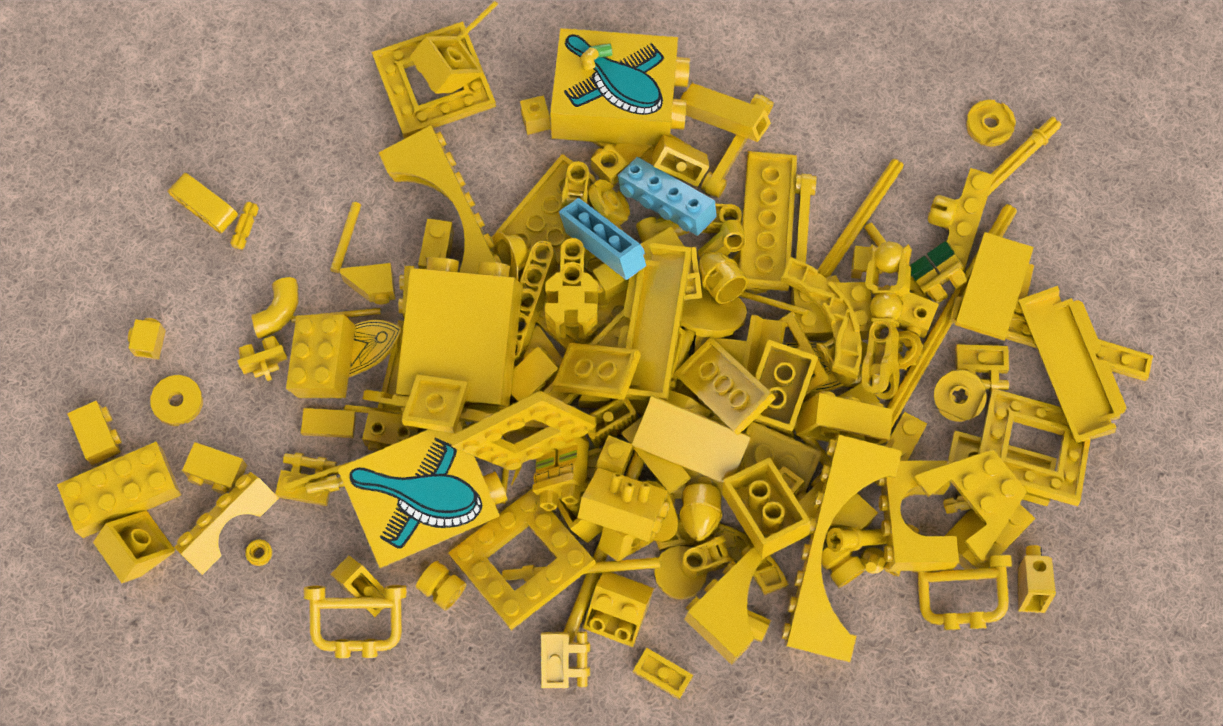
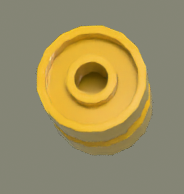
[821,547,866,588]
[415,560,467,611]

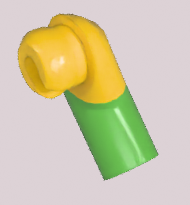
[580,44,612,70]

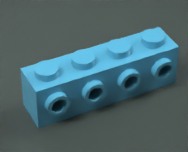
[618,157,716,236]
[559,198,646,280]

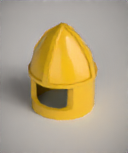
[699,251,748,304]
[679,483,722,541]

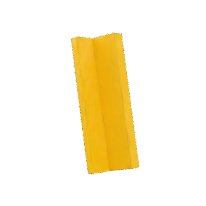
[743,315,786,423]

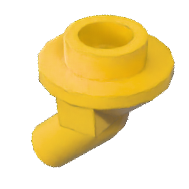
[860,547,886,574]

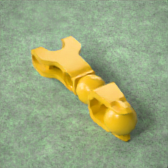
[862,241,912,400]

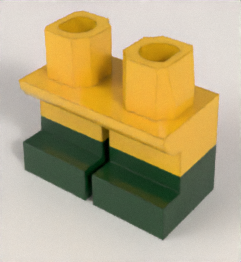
[909,241,968,303]

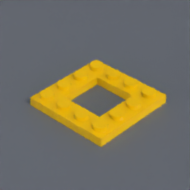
[372,21,496,138]
[978,388,1090,507]
[449,391,596,470]
[448,489,596,630]

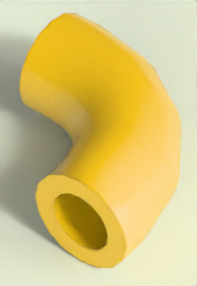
[251,277,298,339]

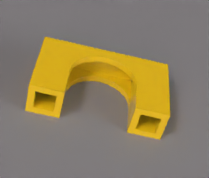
[876,461,959,571]

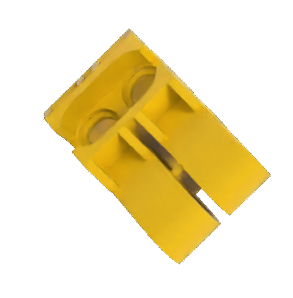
[545,238,598,340]

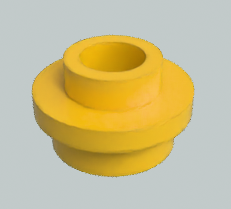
[245,539,273,566]

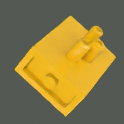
[578,467,670,542]

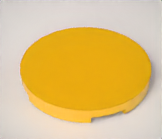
[680,285,747,338]

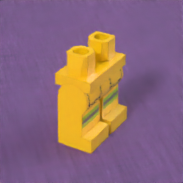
[532,437,589,511]

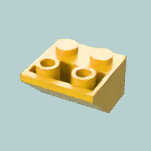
[583,572,654,647]

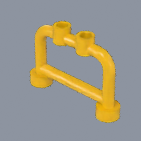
[912,555,1012,630]
[303,585,407,658]

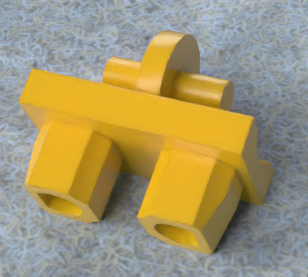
[237,336,288,381]

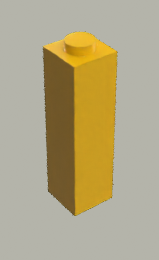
[681,83,771,142]
[592,227,684,300]

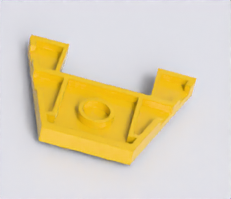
[913,450,1028,562]

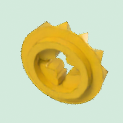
[898,331,924,370]

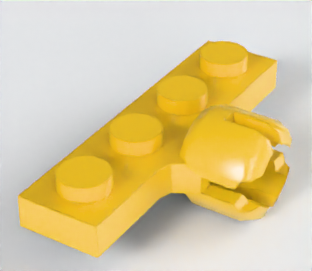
[928,168,995,268]

